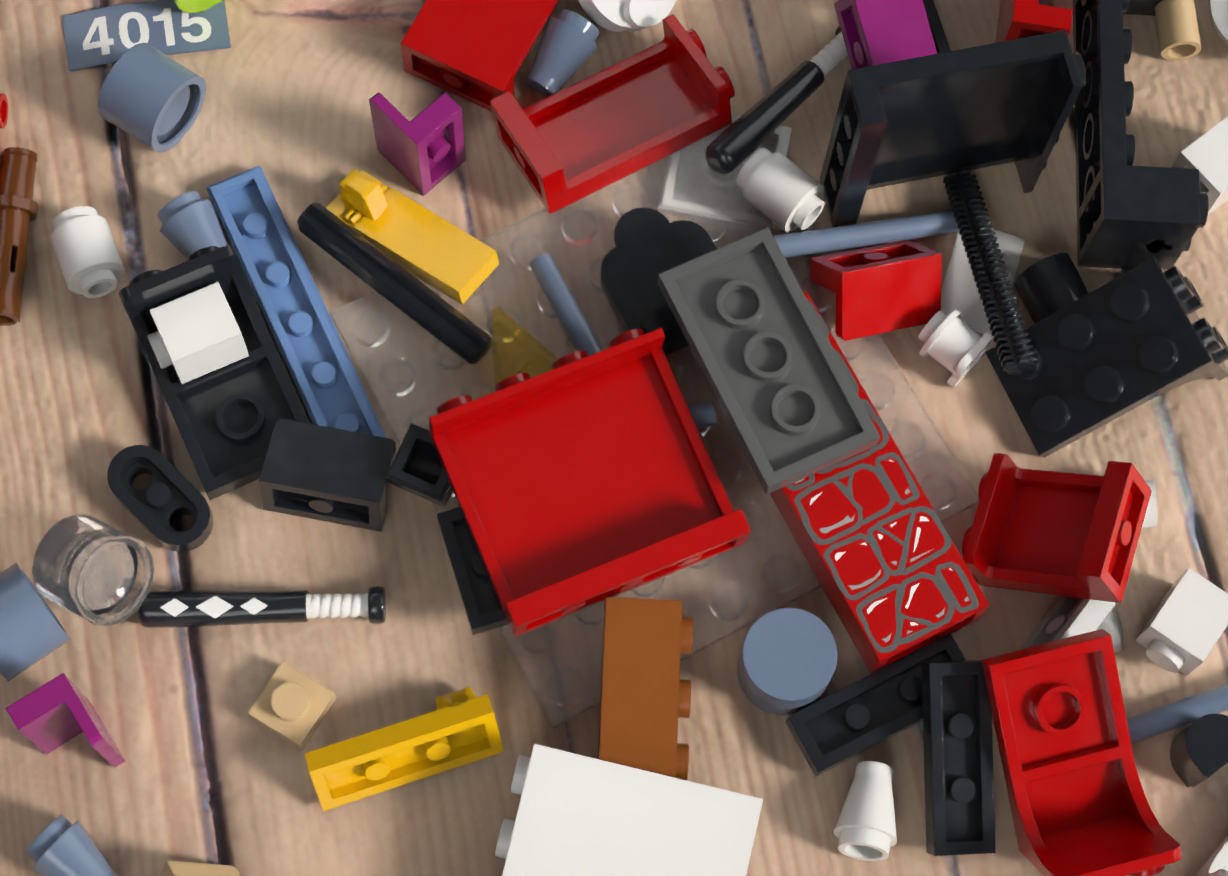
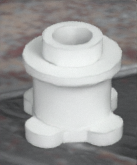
[918,309,994,388]

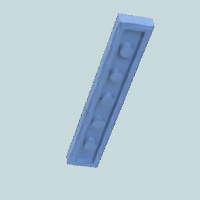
[206,165,395,458]

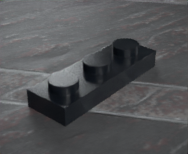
[785,633,966,777]
[921,660,996,856]

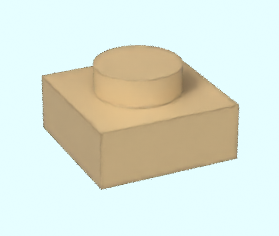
[247,661,337,751]

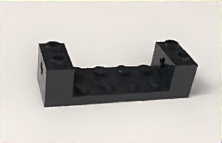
[1073,0,1209,269]

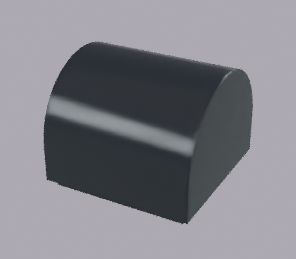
[1014,252,1090,323]
[385,423,453,506]
[1170,714,1228,787]

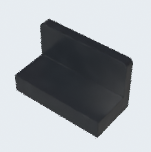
[259,419,396,532]

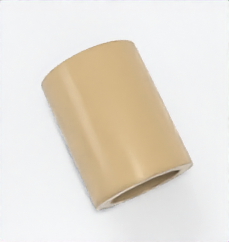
[1155,0,1201,61]

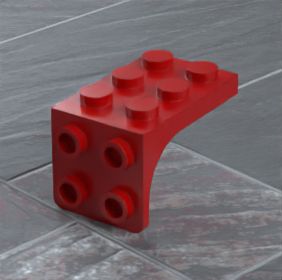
[982,629,1182,876]

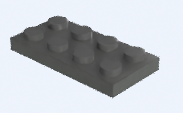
[657,227,880,495]

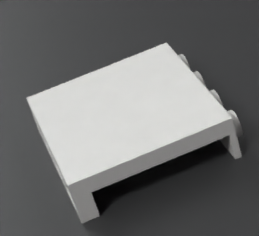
[495,744,763,876]

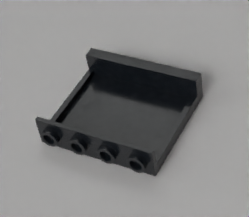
[820,30,1086,227]

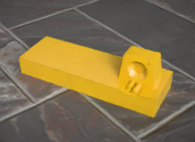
[326,169,499,305]
[304,686,505,811]

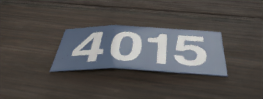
[62,0,231,71]

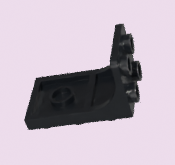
[119,245,310,500]
[985,257,1228,458]

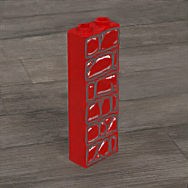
[696,291,989,674]

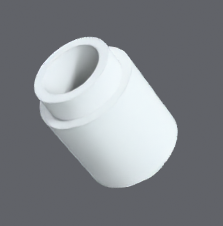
[736,148,825,232]
[50,206,125,298]

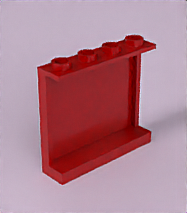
[429,328,752,637]

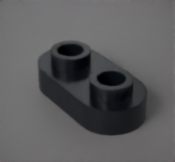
[107,445,213,552]

